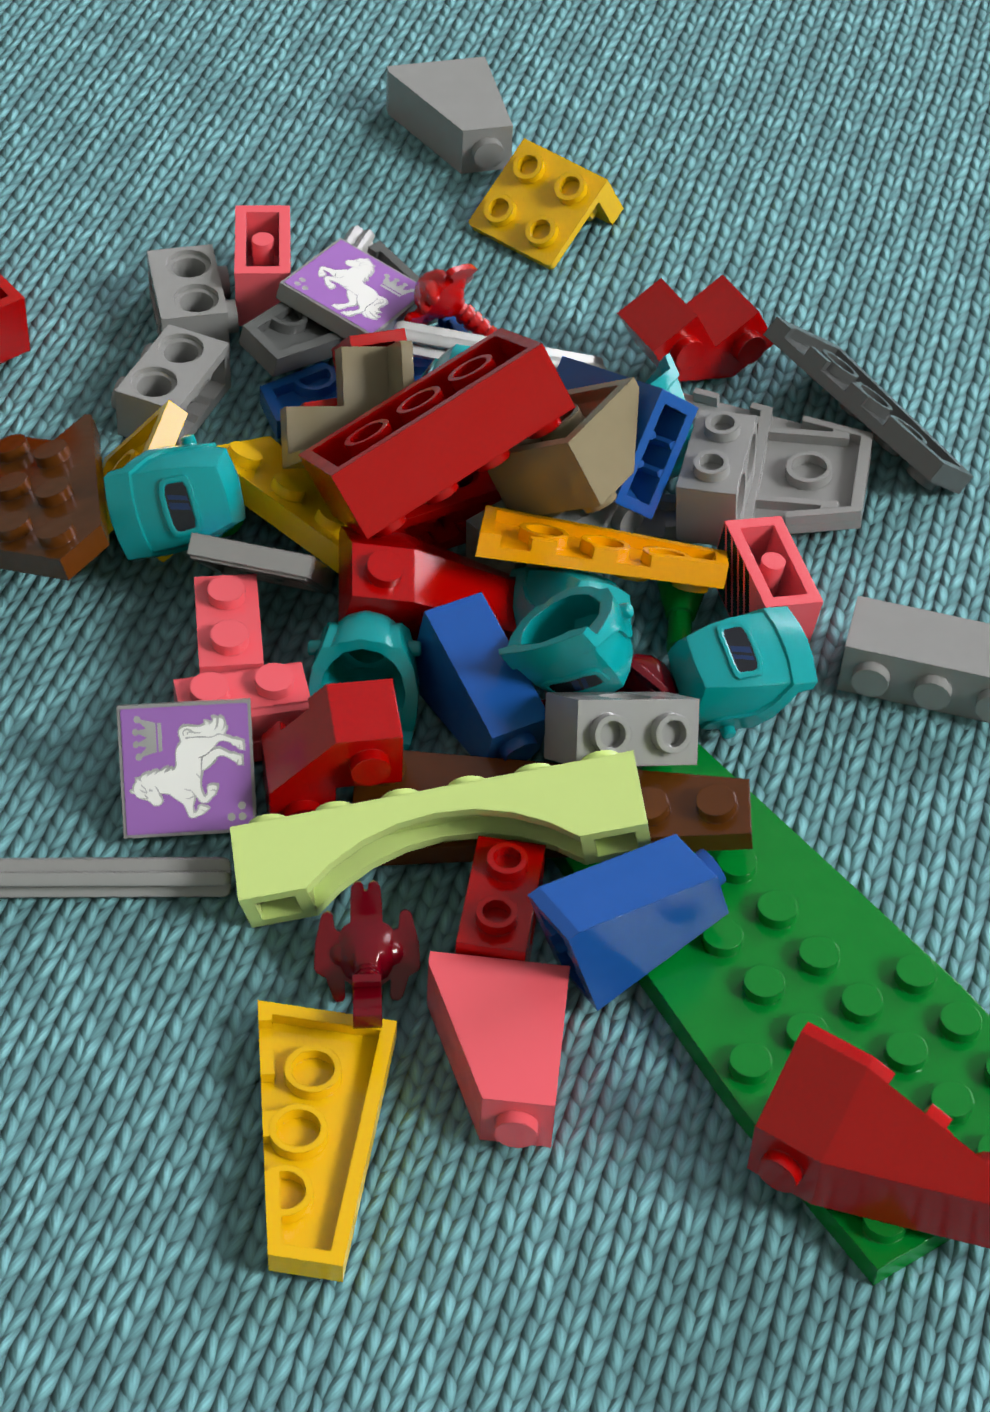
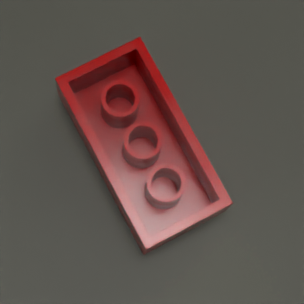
[298,328,576,539]

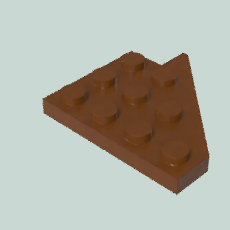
[0,414,110,581]

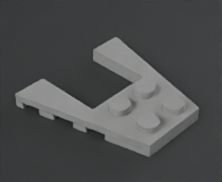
[630,387,873,543]

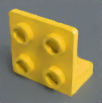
[469,138,624,270]

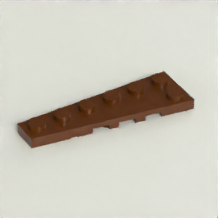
[352,750,753,866]

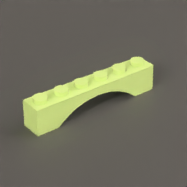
[230,750,651,928]

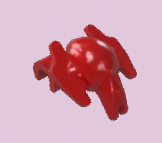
[404,264,498,336]

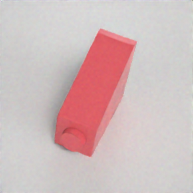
[427,951,570,1148]

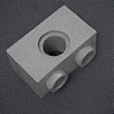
[544,692,700,766]

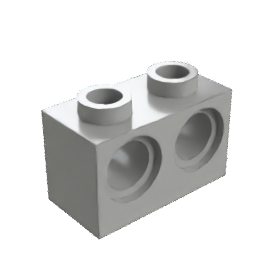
[147,244,239,347]
[111,324,231,445]
[676,409,757,546]

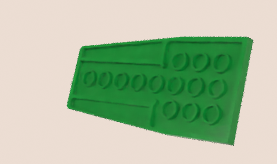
[551,744,990,1286]

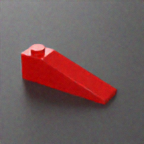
[339,526,516,641]
[747,1021,990,1249]

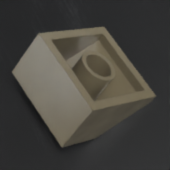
[487,377,639,518]

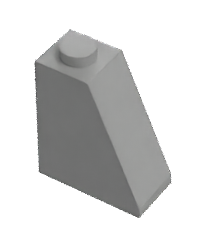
[386,57,513,174]

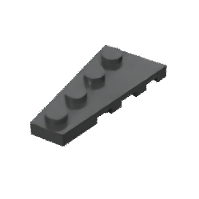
[239,240,438,377]
[763,317,974,494]

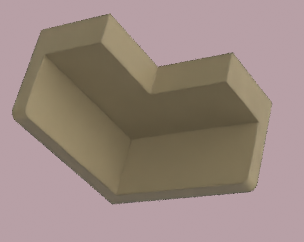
[280,341,414,469]

